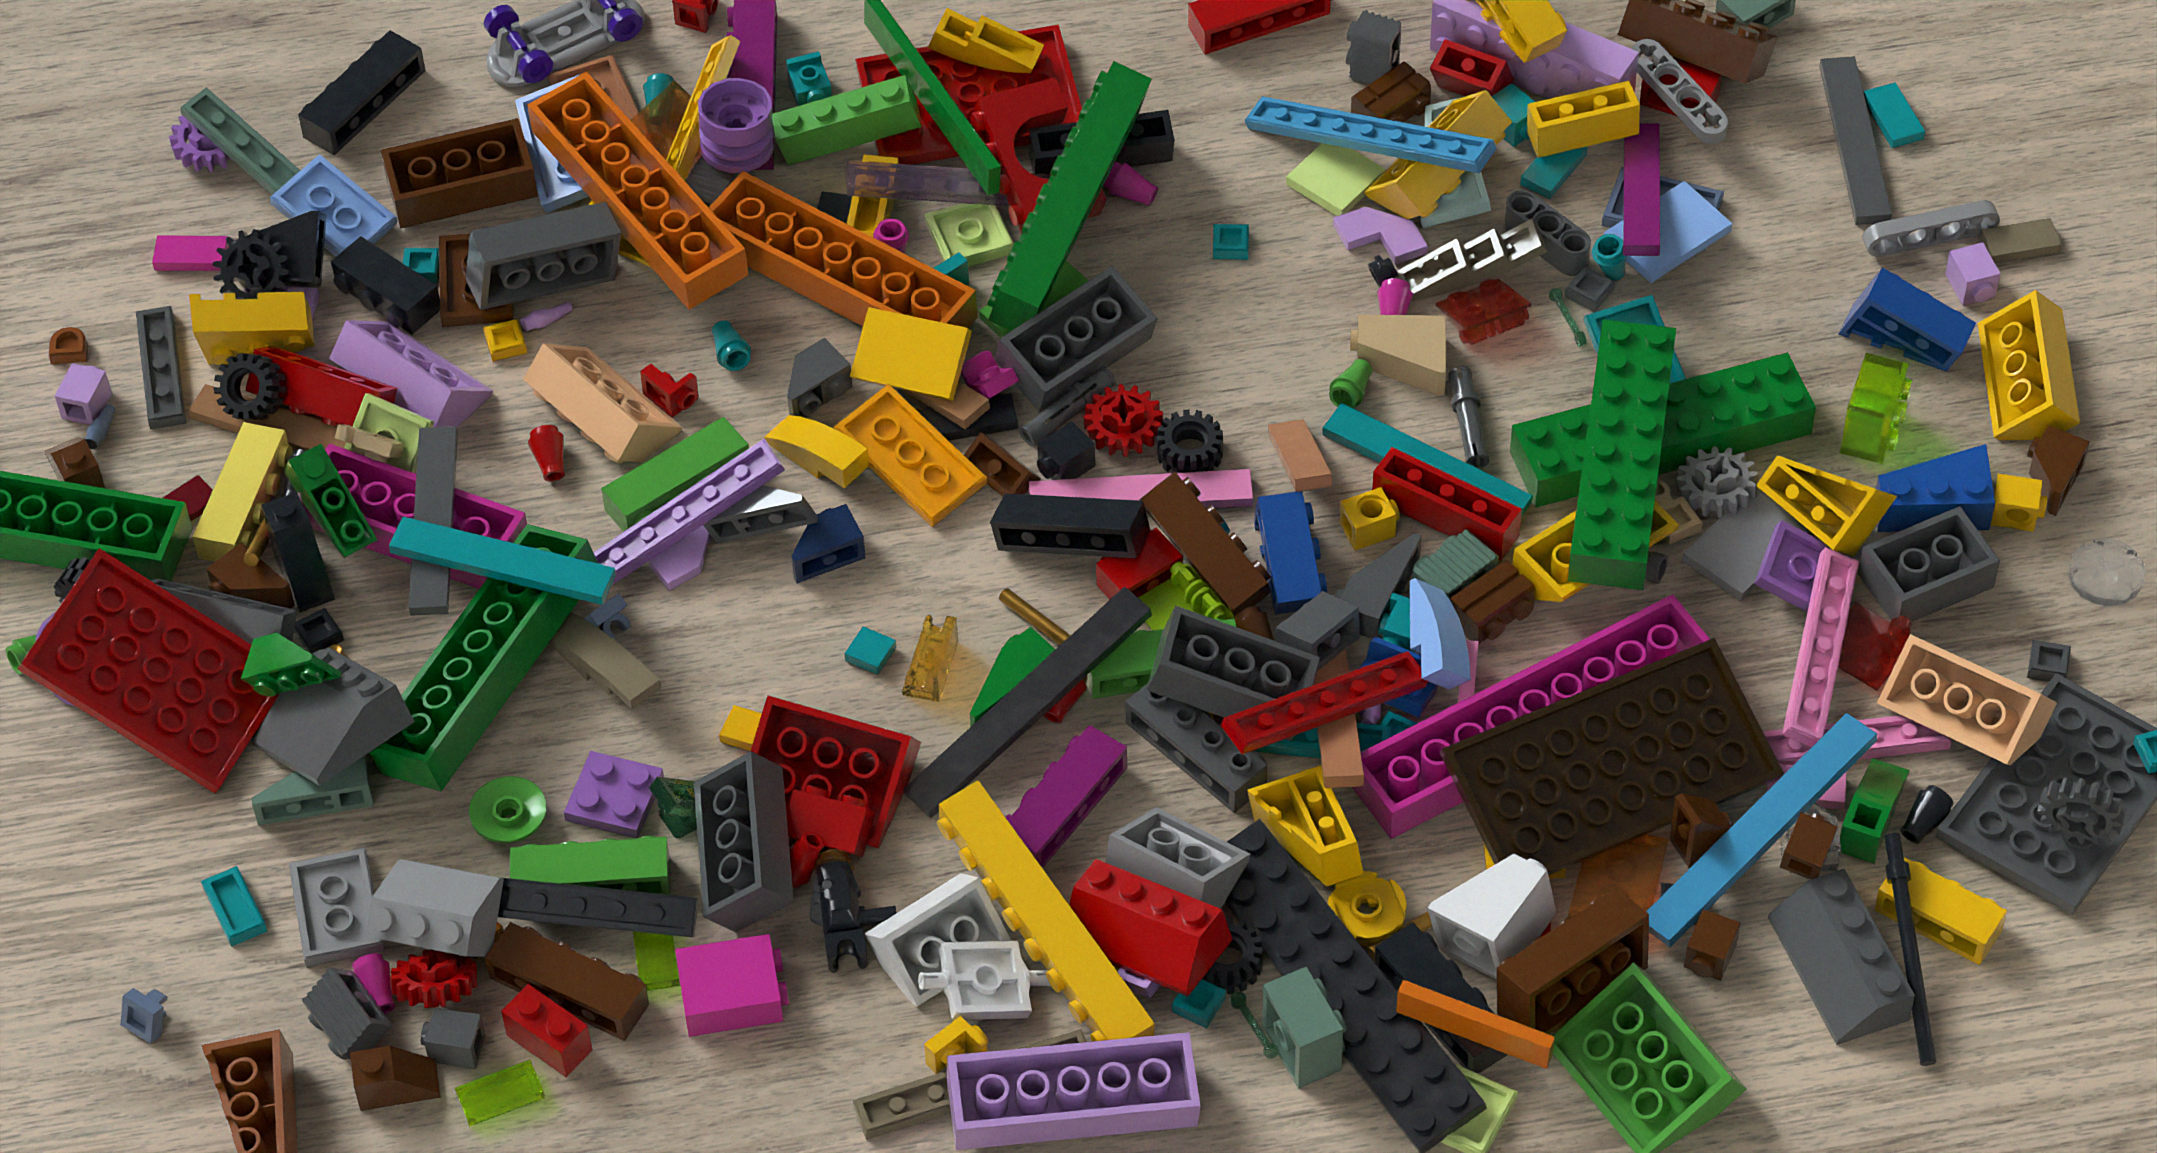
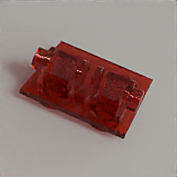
[1435,278,1532,345]
[1838,602,1912,691]

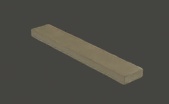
[853,1029,1087,1140]

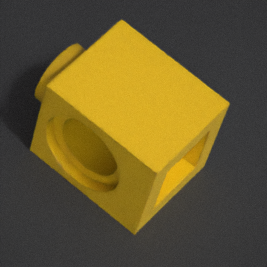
[1991,473,2048,532]
[1339,487,1400,551]

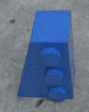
[1838,267,1976,372]
[1253,491,1327,615]

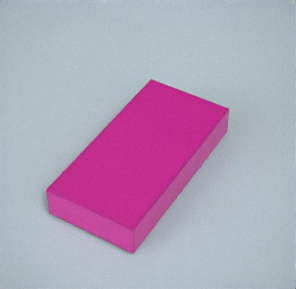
[152,235,229,271]

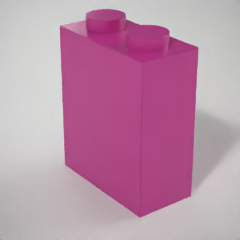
[675,934,789,1037]

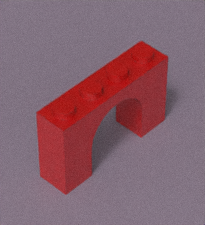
[970,77,1107,234]

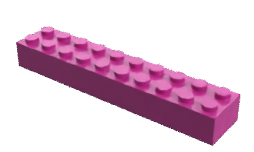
[1352,594,1710,839]

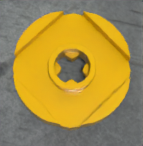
[1327,871,1407,946]

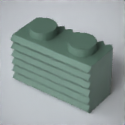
[1412,529,1499,598]

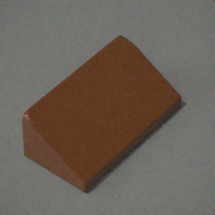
[964,432,1041,497]

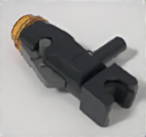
[809,849,897,973]

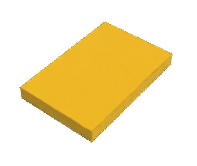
[849,307,972,401]

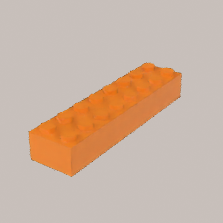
[527,71,749,310]
[708,171,978,328]

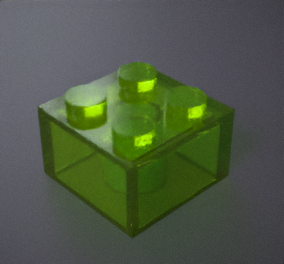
[1840,353,1913,464]

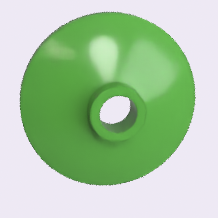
[469,776,547,843]

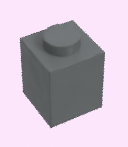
[420,1007,486,1069]

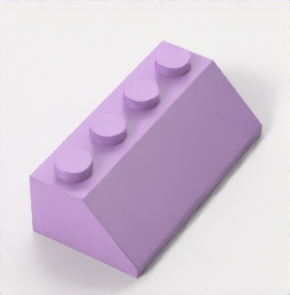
[329,320,493,428]

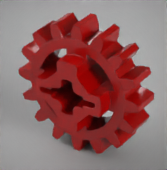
[1083,384,1163,457]
[390,949,478,1008]

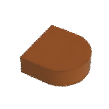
[49,327,88,364]

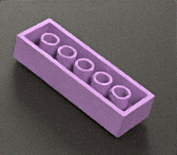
[1430,0,1639,99]
[947,1032,1201,1150]

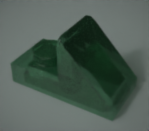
[649,776,697,838]

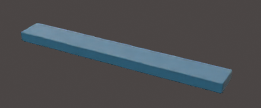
[1244,96,1497,173]
[1646,713,1877,947]

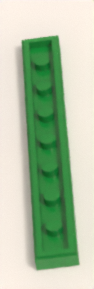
[864,0,1001,196]

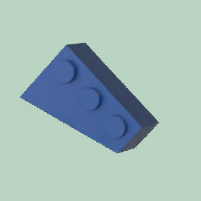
[1876,444,1995,532]

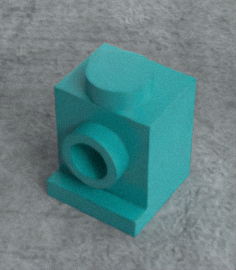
[786,51,832,106]
[1378,593,1415,652]

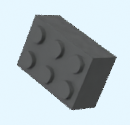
[1858,506,2000,628]

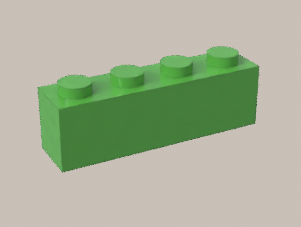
[772,75,922,166]
[601,417,749,532]
[1088,618,1236,699]
[510,836,671,895]

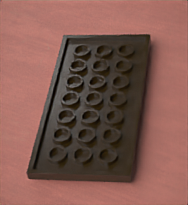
[1440,638,1784,875]

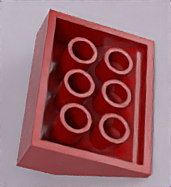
[750,695,921,849]

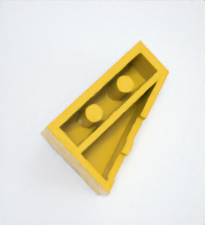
[1467,0,1568,63]
[189,292,315,365]
[1756,455,1897,557]
[1247,765,1364,887]

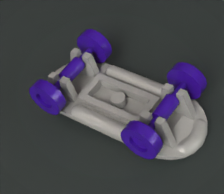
[483,0,645,87]

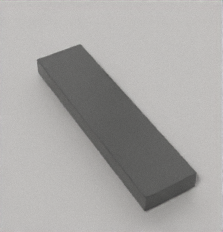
[136,306,186,430]

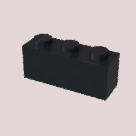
[330,236,440,335]

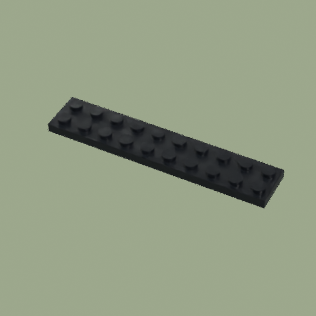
[1225,819,1487,1153]

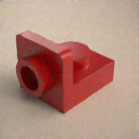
[640,364,699,418]

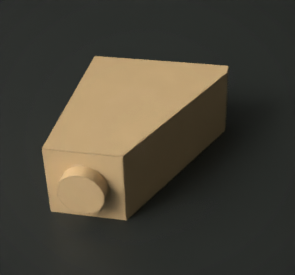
[1350,314,1446,395]

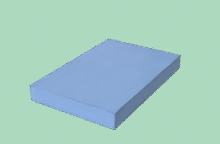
[270,154,397,257]
[1604,181,1732,283]

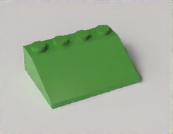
[1553,962,1747,1153]

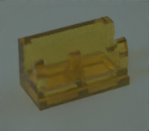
[902,615,958,702]

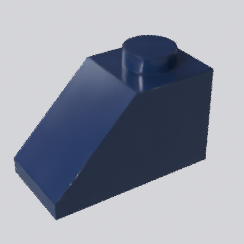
[792,504,866,584]

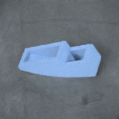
[1410,578,1471,690]

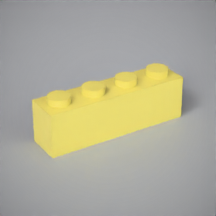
[192,422,293,562]

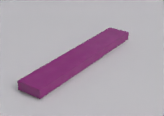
[1623,123,1660,256]

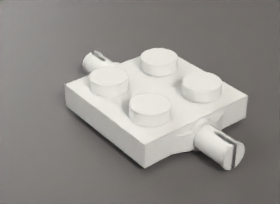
[918,941,1051,1020]

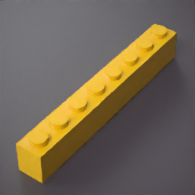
[937,780,1155,1042]

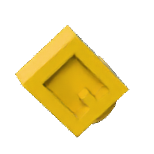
[924,1016,988,1074]

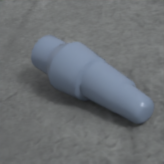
[85,404,115,449]

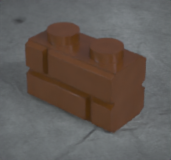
[1351,61,1431,123]
[1449,560,1536,644]

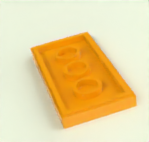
[834,384,987,527]

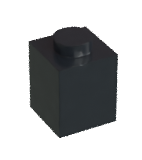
[1036,422,1096,480]

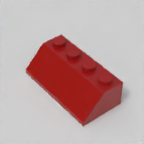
[1069,859,1233,996]

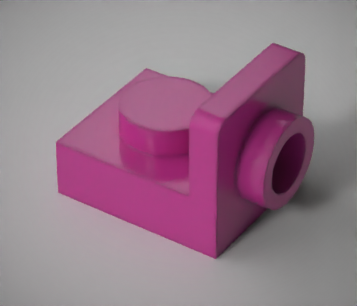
[961,350,1019,398]

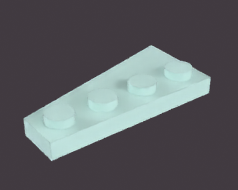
[1421,98,1491,228]

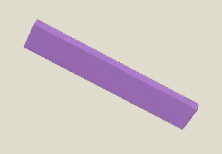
[594,439,785,585]

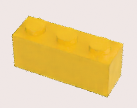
[1527,81,1640,158]
[1874,857,2007,965]

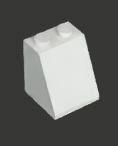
[1428,854,1557,980]

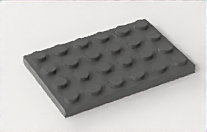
[1936,673,2157,915]

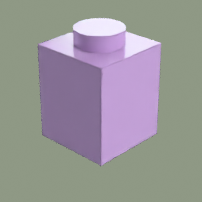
[1945,242,2000,306]
[55,363,112,425]

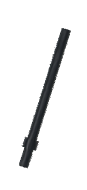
[1884,833,1936,1066]

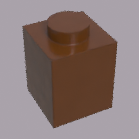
[1780,812,1838,880]
[1684,909,1741,981]

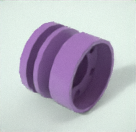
[698,78,774,173]

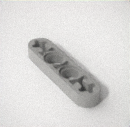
[1632,39,1728,144]
[1862,200,2000,257]

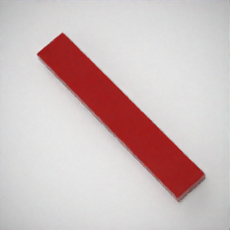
[1221,651,1428,754]

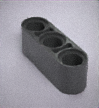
[1505,190,1591,276]

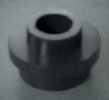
[1368,254,1398,288]

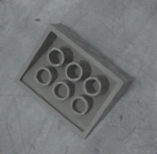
[251,647,415,786]

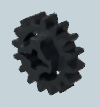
[212,229,293,299]

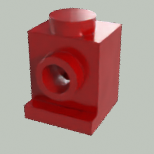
[672,0,719,33]

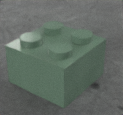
[1262,967,1346,1089]

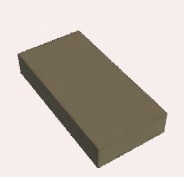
[1980,218,2062,263]

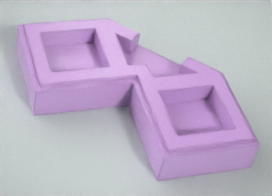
[1333,207,1428,265]
[649,525,711,591]

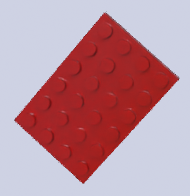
[855,24,1082,167]
[17,548,280,794]

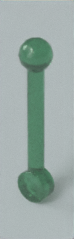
[1548,288,1587,347]
[1230,992,1279,1059]

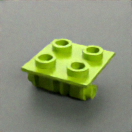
[1138,561,1234,630]

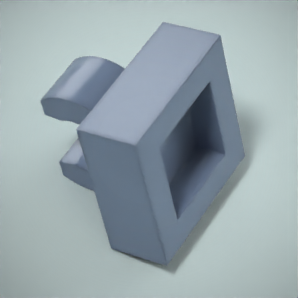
[584,593,631,639]
[120,988,168,1044]

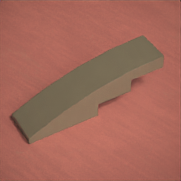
[1397,218,1547,301]
[549,612,661,709]

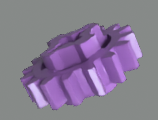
[169,110,234,172]

